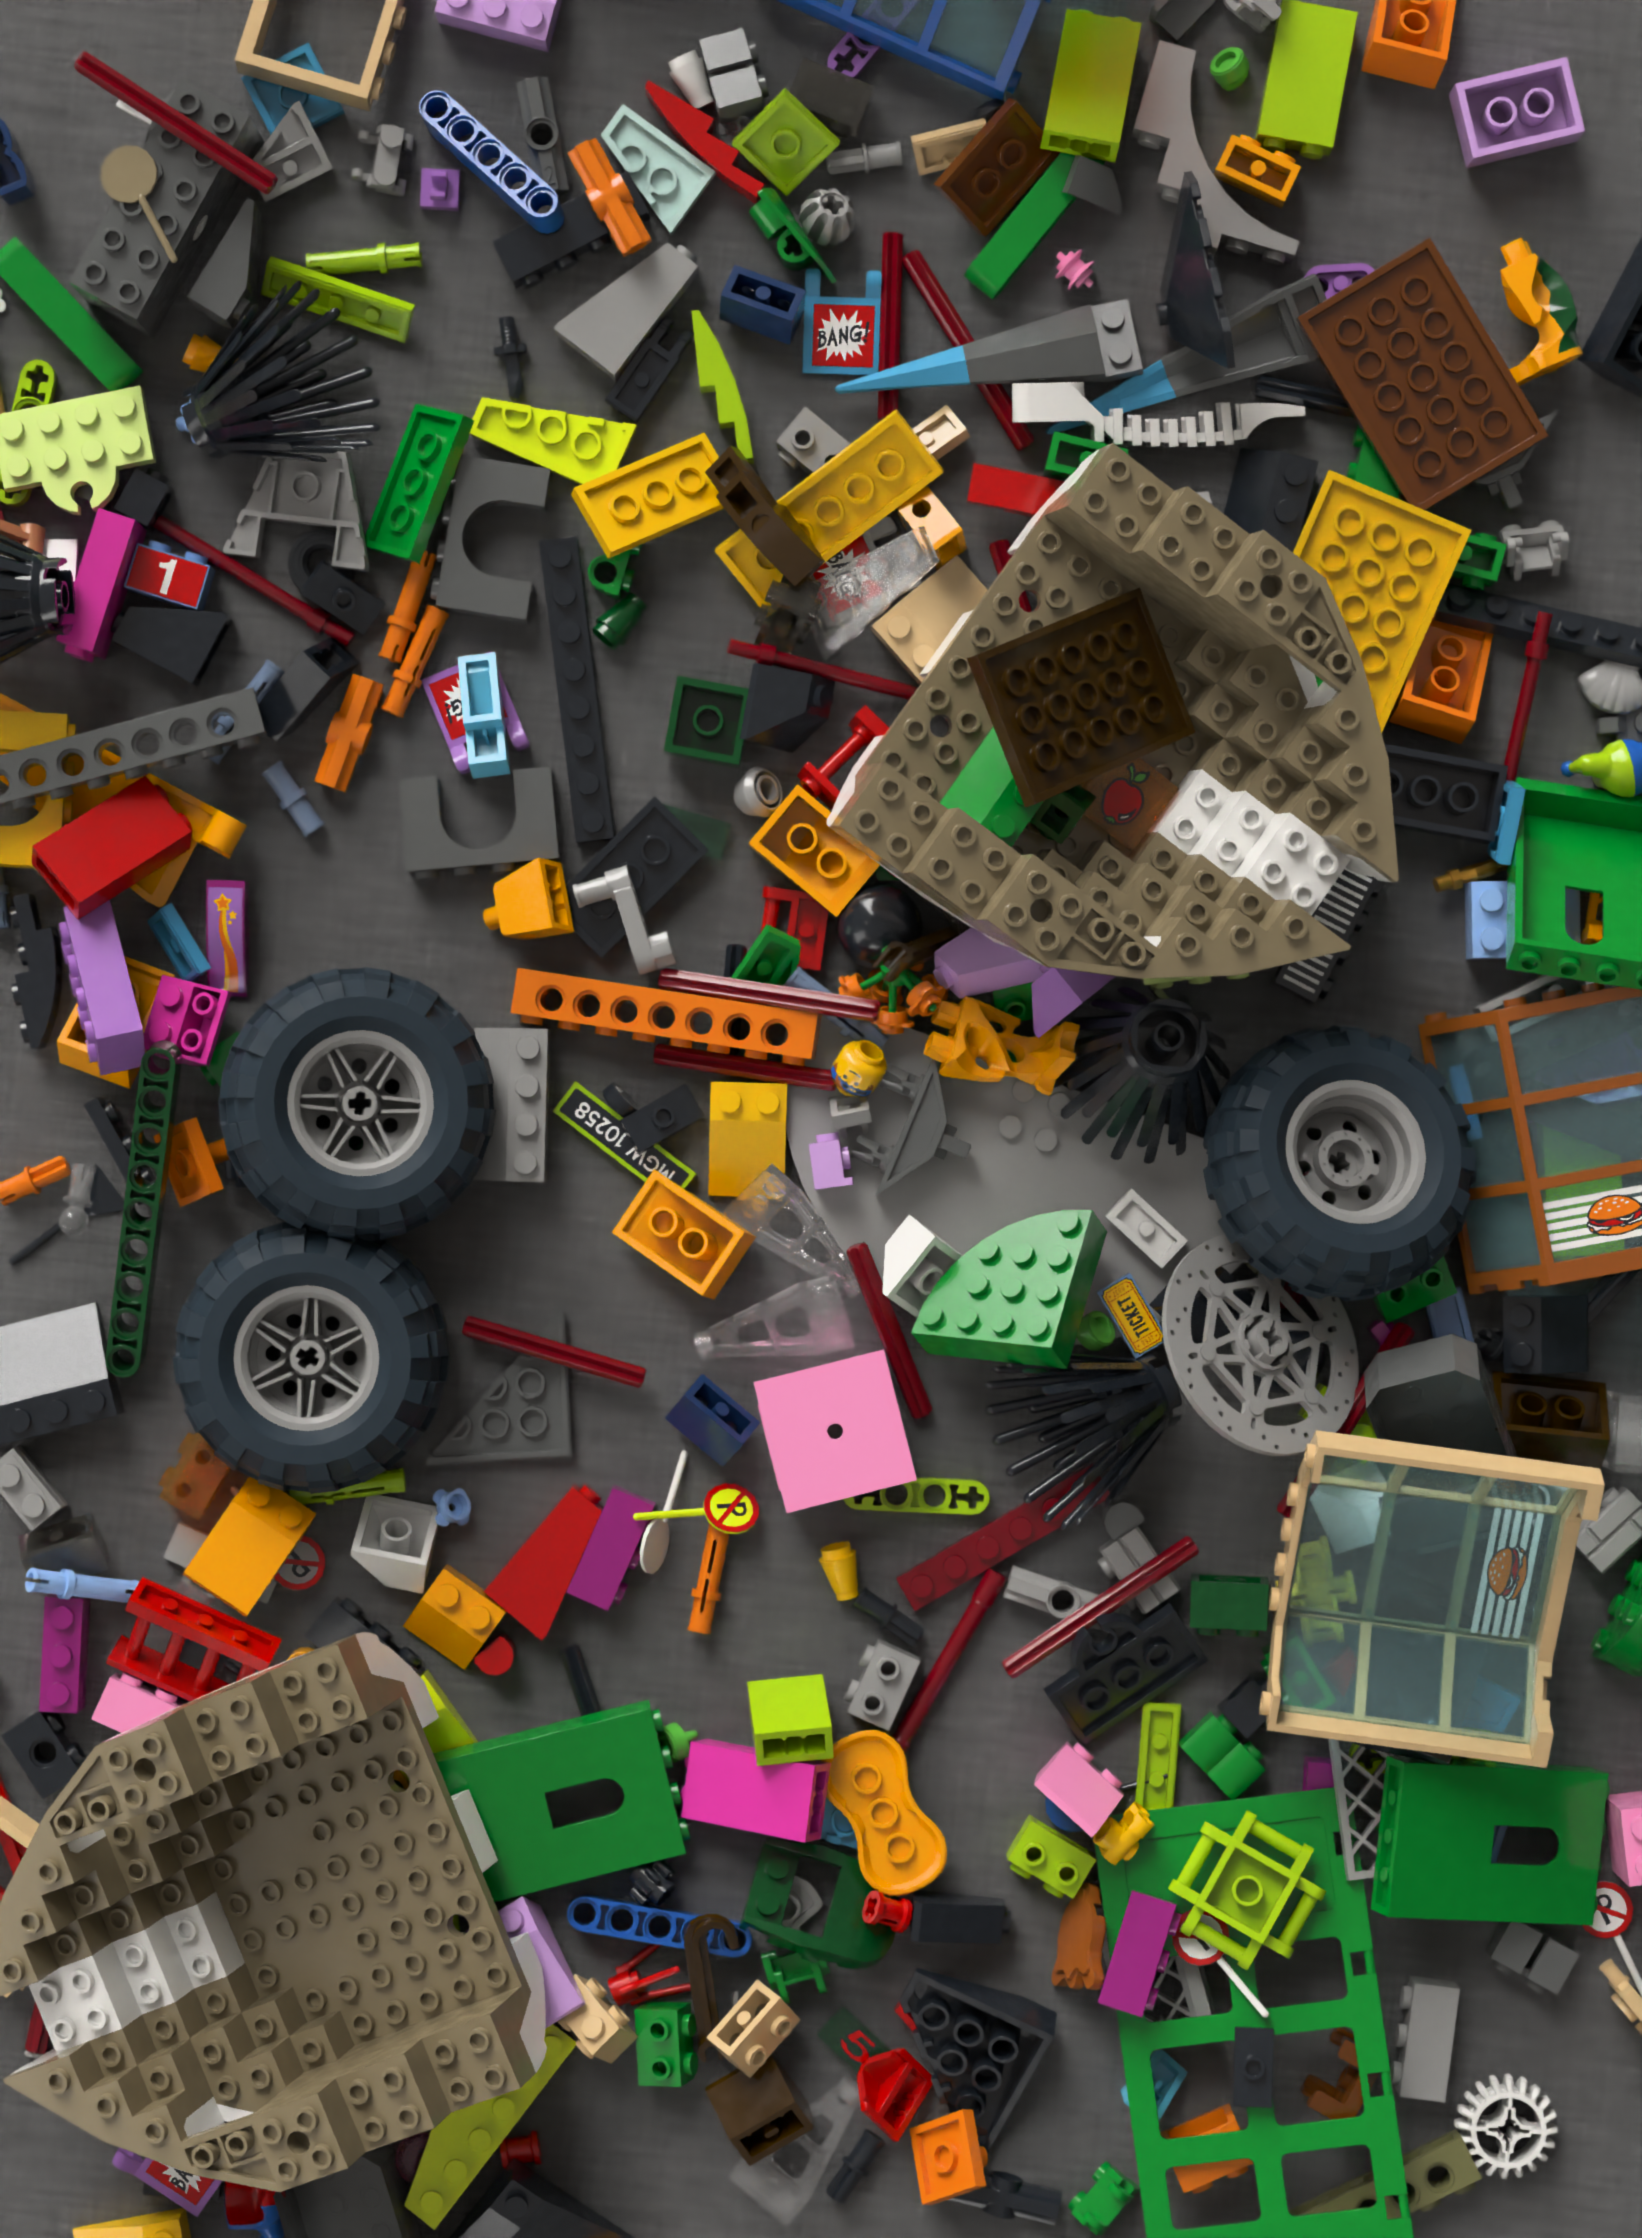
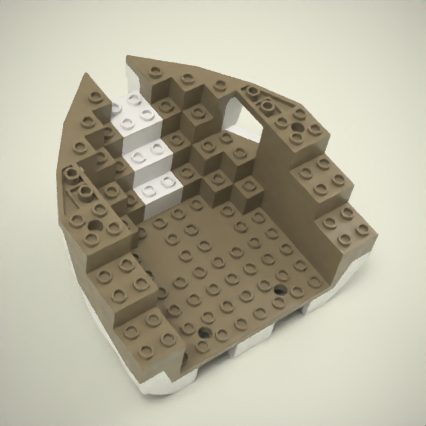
[827,443,1399,979]
[0,1632,547,2192]

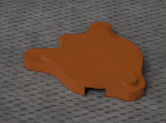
[1051,1883,1106,1990]

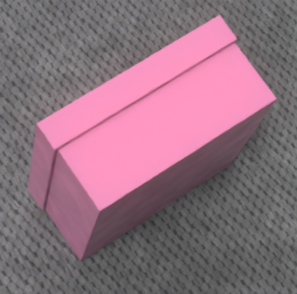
[753,1349,917,1513]

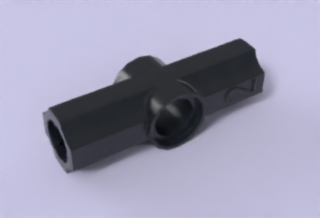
[948,2170,1062,2225]

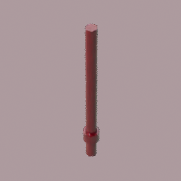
[154,515,355,647]
[1503,611,1553,782]
[727,639,918,700]

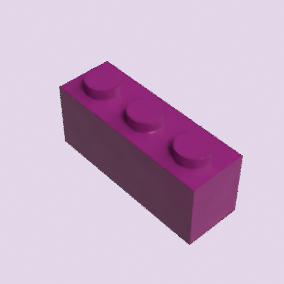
[566,1485,656,1611]
[39,1594,91,1714]
[1098,1890,1182,2017]

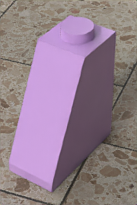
[933,927,1043,999]

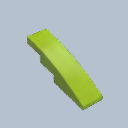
[692,310,754,464]

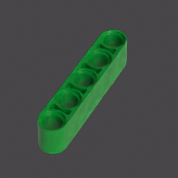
[963,152,1106,300]
[0,236,144,391]

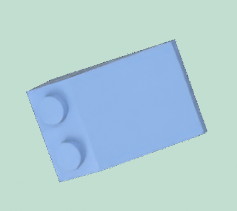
[1464,881,1581,960]

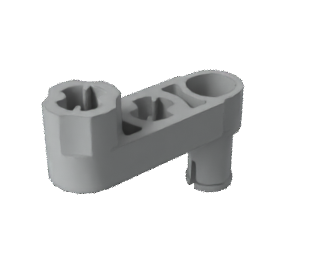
[572,865,677,975]

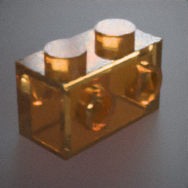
[158,1432,231,1520]

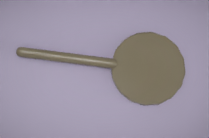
[100,145,178,263]

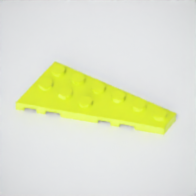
[404,2024,576,2230]

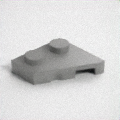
[253,101,333,202]

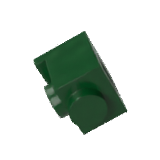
[1030,785,1097,845]

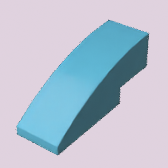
[457,652,511,779]

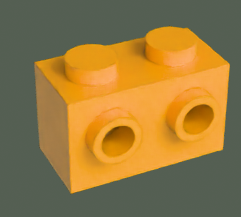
[1214,134,1301,209]

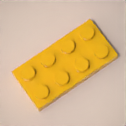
[571,432,724,559]

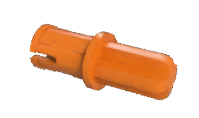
[0,1156,71,1206]

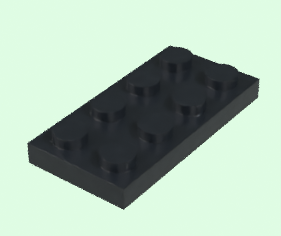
[566,796,709,958]

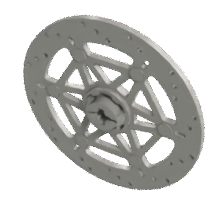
[1162,1234,1359,1456]

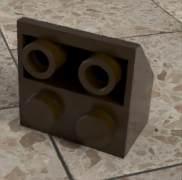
[705,2053,815,2167]

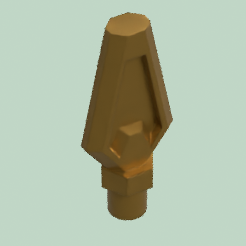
[1433,859,1508,893]

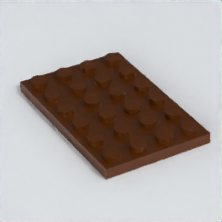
[1296,237,1548,510]

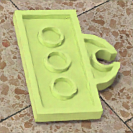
[0,385,156,515]

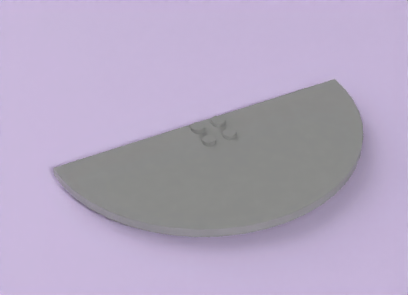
[781,1010,1243,1345]

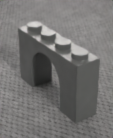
[430,455,553,624]
[398,767,561,880]

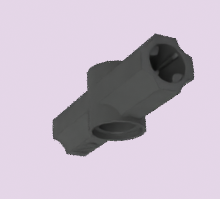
[516,76,570,196]

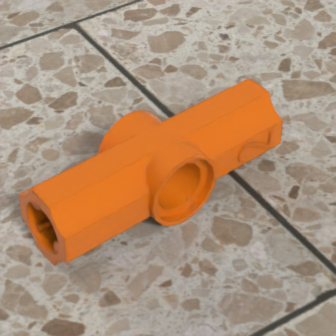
[567,138,652,257]
[314,674,384,793]

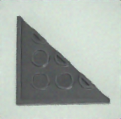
[426,1310,573,1465]

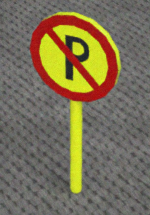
[633,1483,759,1534]

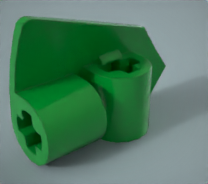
[749,188,837,284]

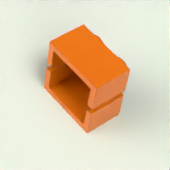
[1160,2103,1254,2194]

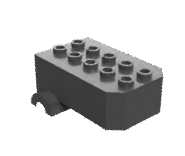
[1364,1334,1546,1554]
[273,2145,423,2238]

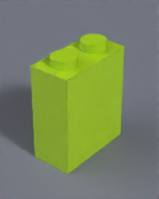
[747,1674,834,1766]

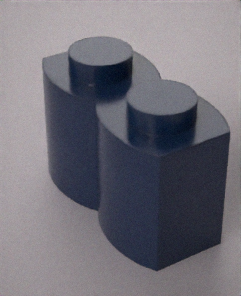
[0,118,35,205]

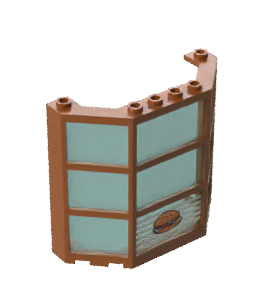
[1417,983,1642,1295]

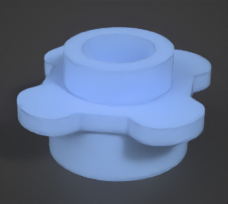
[433,1488,471,1527]

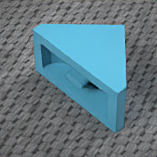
[1120,2049,1188,2120]

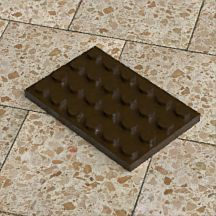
[967,588,1196,808]

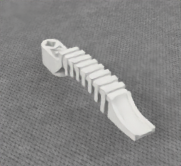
[1012,382,1306,447]

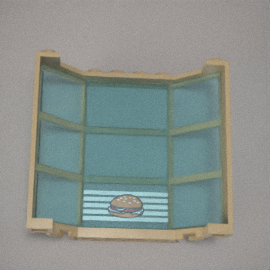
[1259,1430,1605,1768]

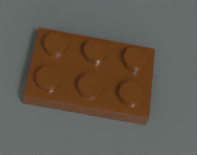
[934,98,1060,237]

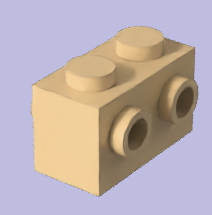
[557,1974,638,2064]
[706,1979,801,2078]

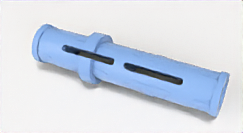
[25,1567,139,1603]

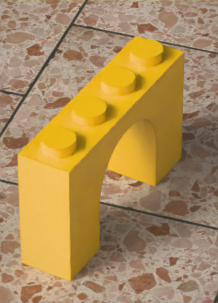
[0,710,76,869]

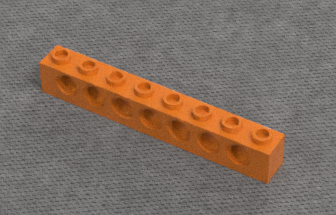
[510,968,822,1066]

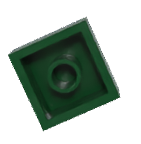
[663,675,749,768]
[1190,1573,1269,1637]

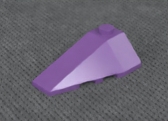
[1031,965,1116,1038]

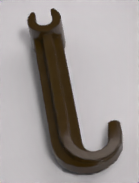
[873,921,971,982]
[684,1914,738,2062]

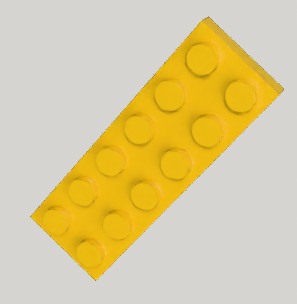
[715,409,944,610]

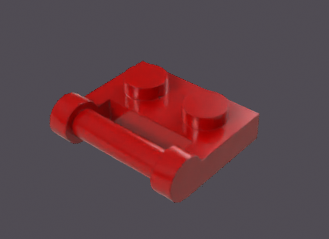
[760,886,829,971]

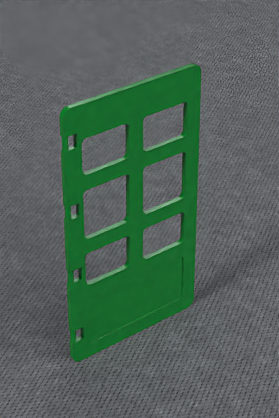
[1095,1787,1414,2238]

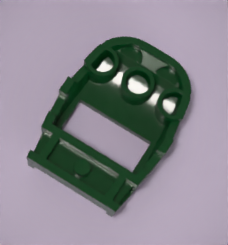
[739,1838,899,1969]

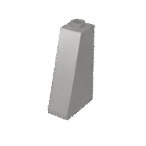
[554,243,699,381]

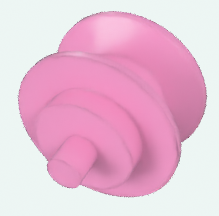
[1055,249,1095,290]

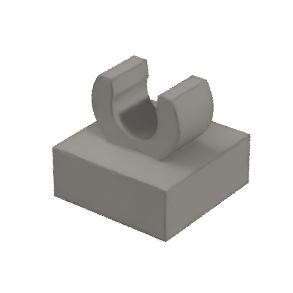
[828,1095,872,1139]

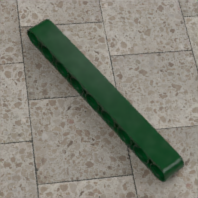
[106,1040,182,1377]

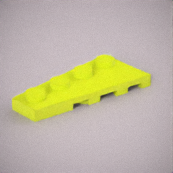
[469,397,637,485]

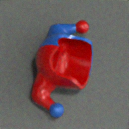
[224,2181,286,2238]

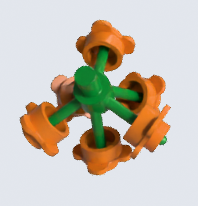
[838,936,949,1035]

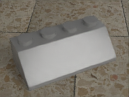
[473,1028,551,1182]

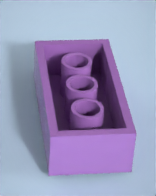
[58,900,145,1075]

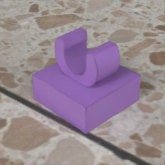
[420,168,461,211]

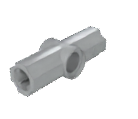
[1003,1565,1121,1633]

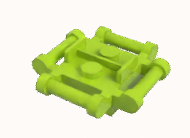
[1168,1810,1327,1970]

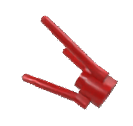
[608,1944,691,2007]

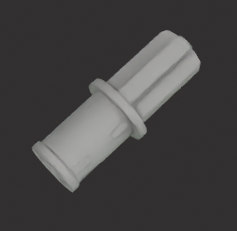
[826,141,903,175]

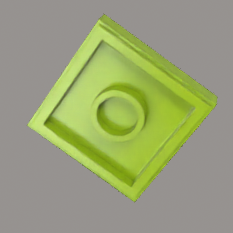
[731,88,840,197]

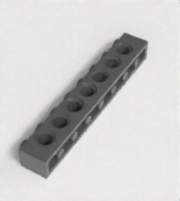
[0,687,267,810]

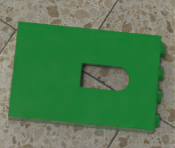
[1506,777,1642,990]
[433,1699,691,1902]
[1371,1756,1610,1925]

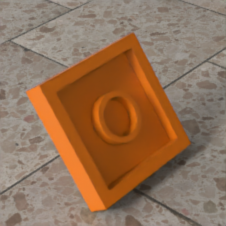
[153,1117,230,1207]
[909,2109,988,2205]

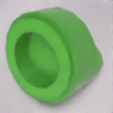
[1209,47,1249,91]
[1076,1311,1115,1351]
[658,1722,699,1763]

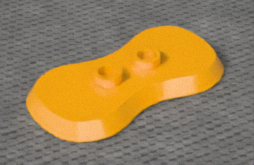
[821,1730,947,1896]

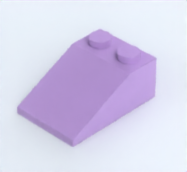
[463,1896,586,2029]

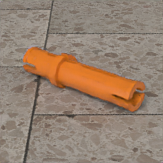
[378,550,437,664]
[381,605,449,719]
[687,1523,730,1634]

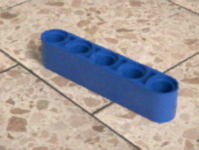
[419,90,565,234]
[567,1894,752,1957]

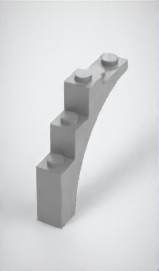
[1131,40,1299,265]

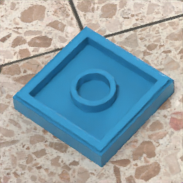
[241,43,345,134]
[1487,780,1526,865]

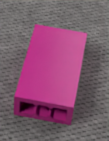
[56,508,147,663]
[680,1739,831,1843]

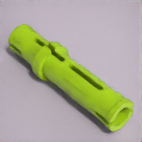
[306,242,423,275]
[289,1468,406,1505]

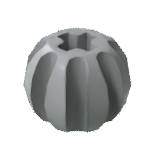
[799,188,856,246]

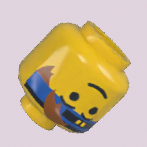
[830,1040,887,1097]

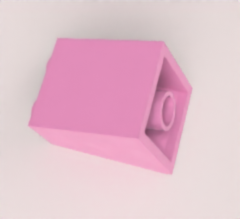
[1605,1791,1642,1887]

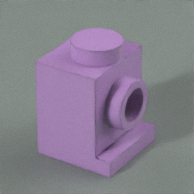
[809,1132,854,1190]

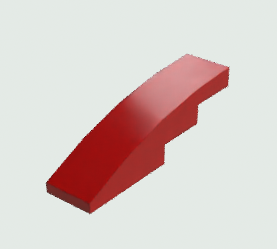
[644,80,765,204]
[966,463,1064,517]

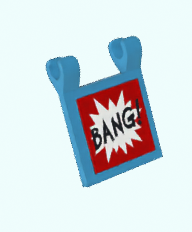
[802,268,882,376]

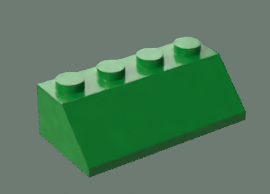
[939,727,1043,847]

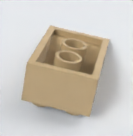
[871,555,988,686]

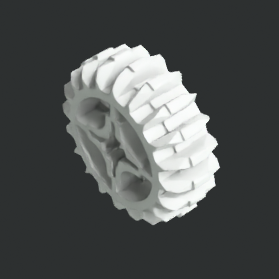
[1454,2074,1558,2179]

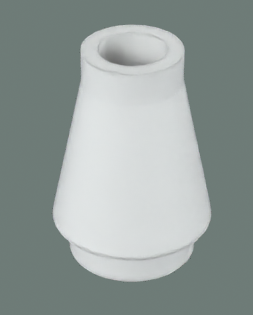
[668,50,714,109]

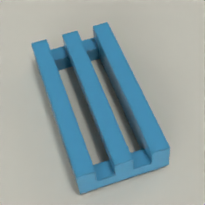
[147,903,211,982]

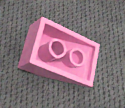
[1034,1741,1124,1838]

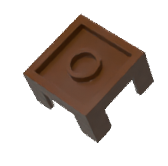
[1300,2027,1380,2119]

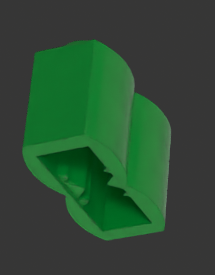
[1178,1711,1266,1800]

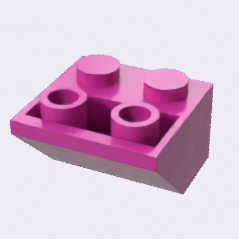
[143,975,232,1066]

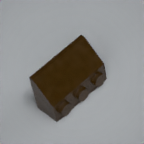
[1491,1371,1610,1470]

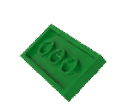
[364,404,474,564]

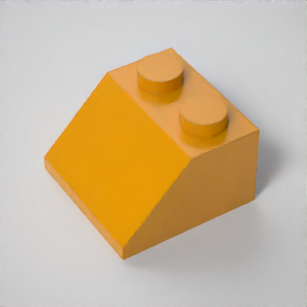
[403,1564,506,1670]

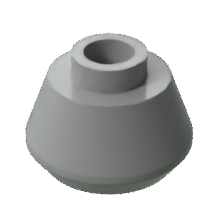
[734,766,783,817]

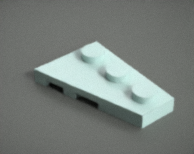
[601,104,716,236]

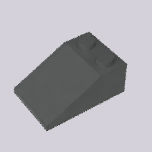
[187,198,264,331]

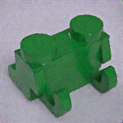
[761,1949,830,2004]
[1067,2161,1140,2235]

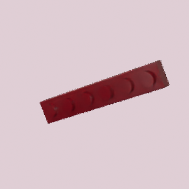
[896,1463,1110,1611]

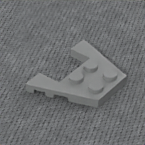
[223,451,369,572]

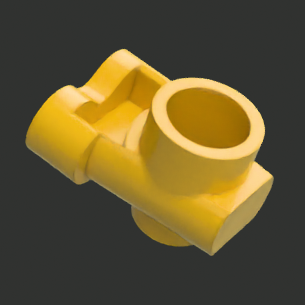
[1093,1802,1154,1866]

